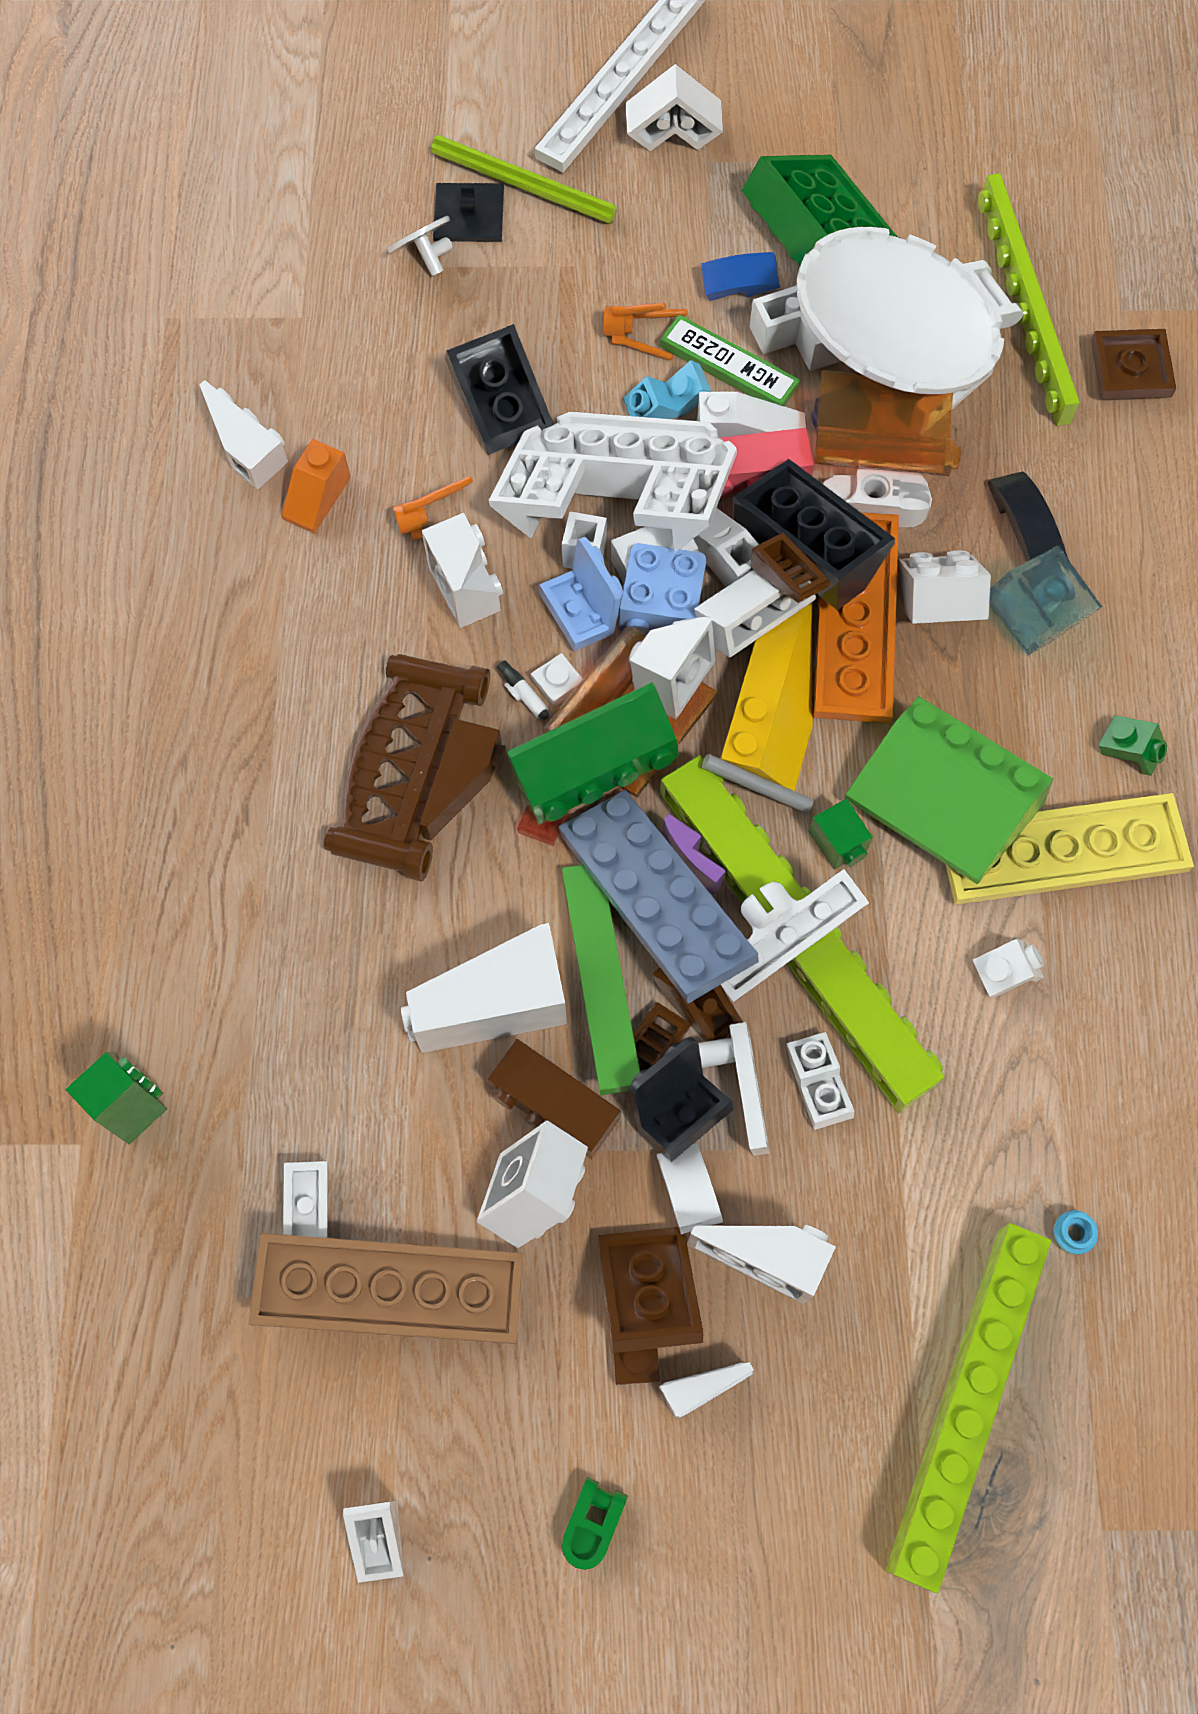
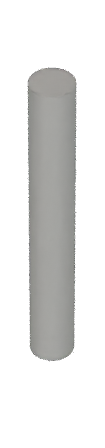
[702,754,813,813]

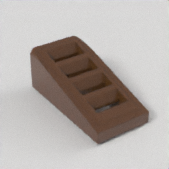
[750,532,831,603]
[633,1002,692,1071]

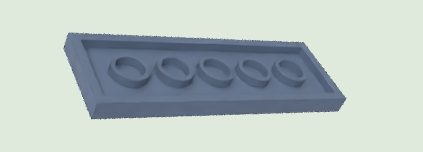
[558,790,759,1004]

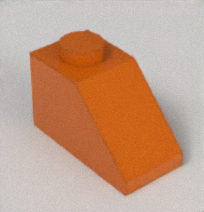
[282,438,351,534]

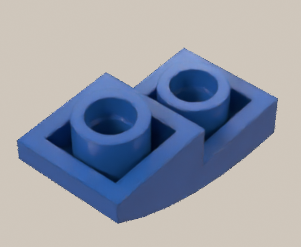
[701,252,780,301]

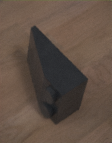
[445,324,554,455]

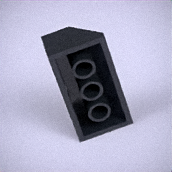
[733,459,895,610]

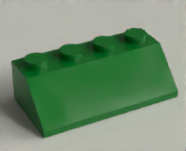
[507,682,679,825]

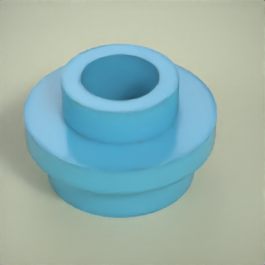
[1053,1210,1098,1255]

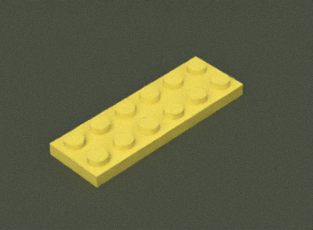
[945,793,1194,905]

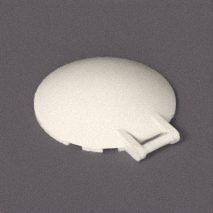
[796,227,1024,394]

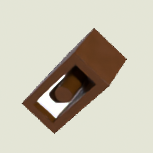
[652,967,743,1042]

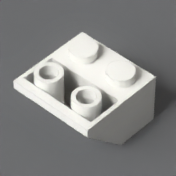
[898,550,991,624]

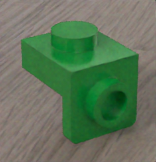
[1098,715,1167,776]

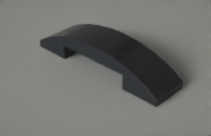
[988,471,1076,608]

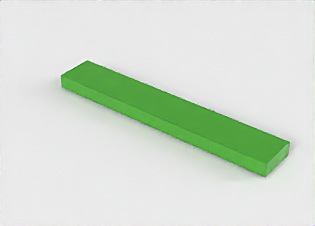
[562,865,640,1096]

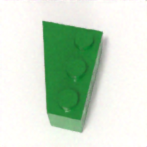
[65,1052,167,1145]

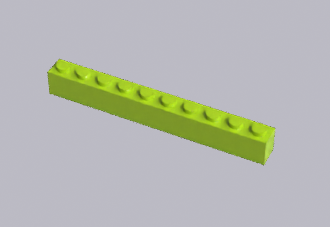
[660,755,945,1114]

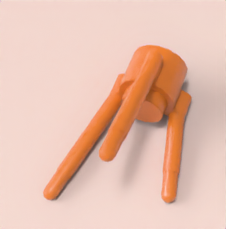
[603,303,688,360]
[393,477,473,540]

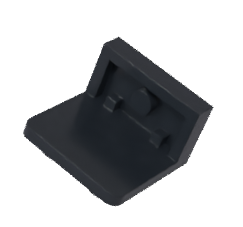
[629,1036,733,1162]

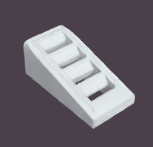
[658,1362,754,1419]

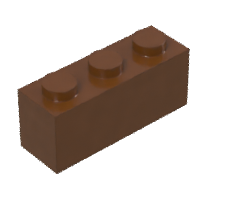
[487,1039,621,1160]

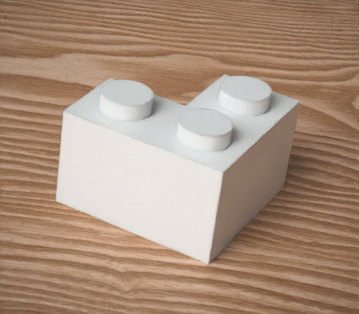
[626,64,723,151]
[750,286,841,371]

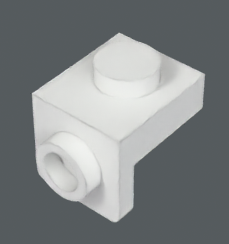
[973,939,1044,998]

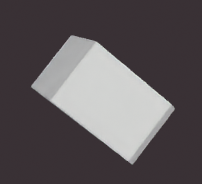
[343,1501,404,1583]

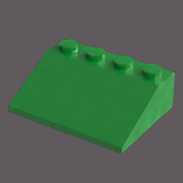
[741,154,897,266]

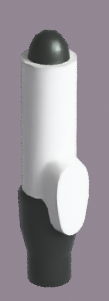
[497,660,549,720]

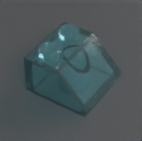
[989,546,1102,656]

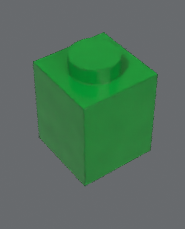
[808,798,873,869]

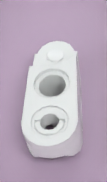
[823,469,932,527]

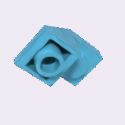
[623,360,712,419]

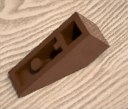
[419,719,506,841]

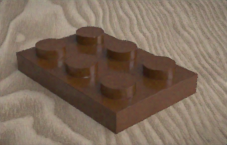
[598,1227,703,1353]

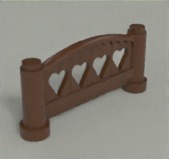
[324,654,490,882]

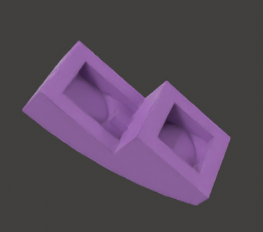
[663,814,725,896]

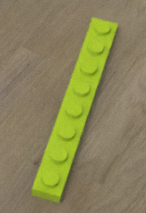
[978,173,1080,426]

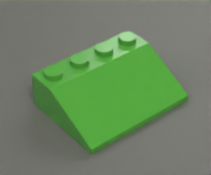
[845,696,1054,885]

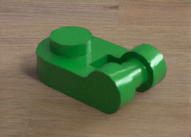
[562,1477,628,1570]

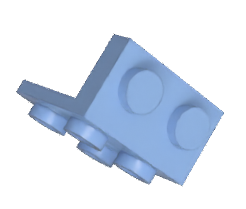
[538,537,623,651]
[619,543,706,637]

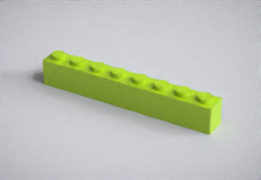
[885,1223,1052,1594]

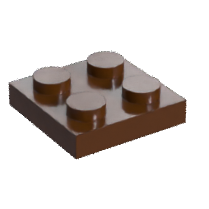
[1091,329,1176,400]

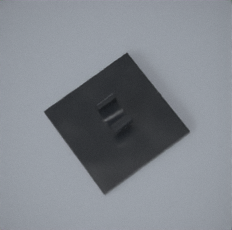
[433,183,504,242]

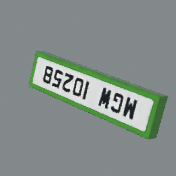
[660,314,800,407]

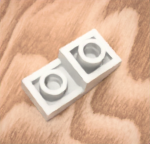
[786,1032,855,1130]
[657,1143,723,1234]

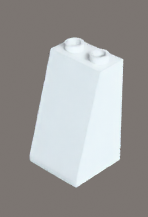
[401,923,567,1053]

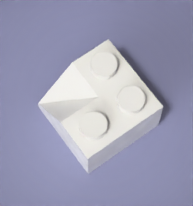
[422,513,503,628]
[629,616,716,719]
[477,1120,588,1248]

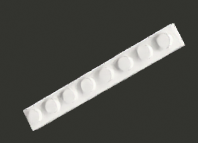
[535,0,706,173]

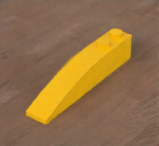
[721,602,813,791]

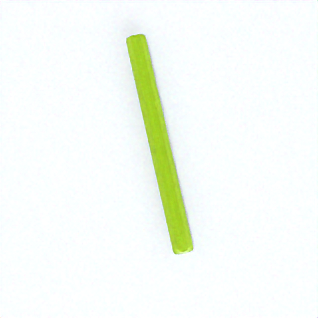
[431,135,617,224]

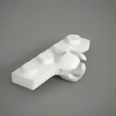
[721,869,869,1002]

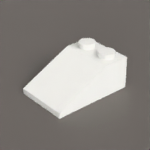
[687,1225,836,1305]

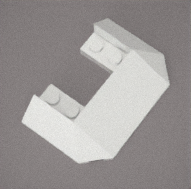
[489,412,737,553]

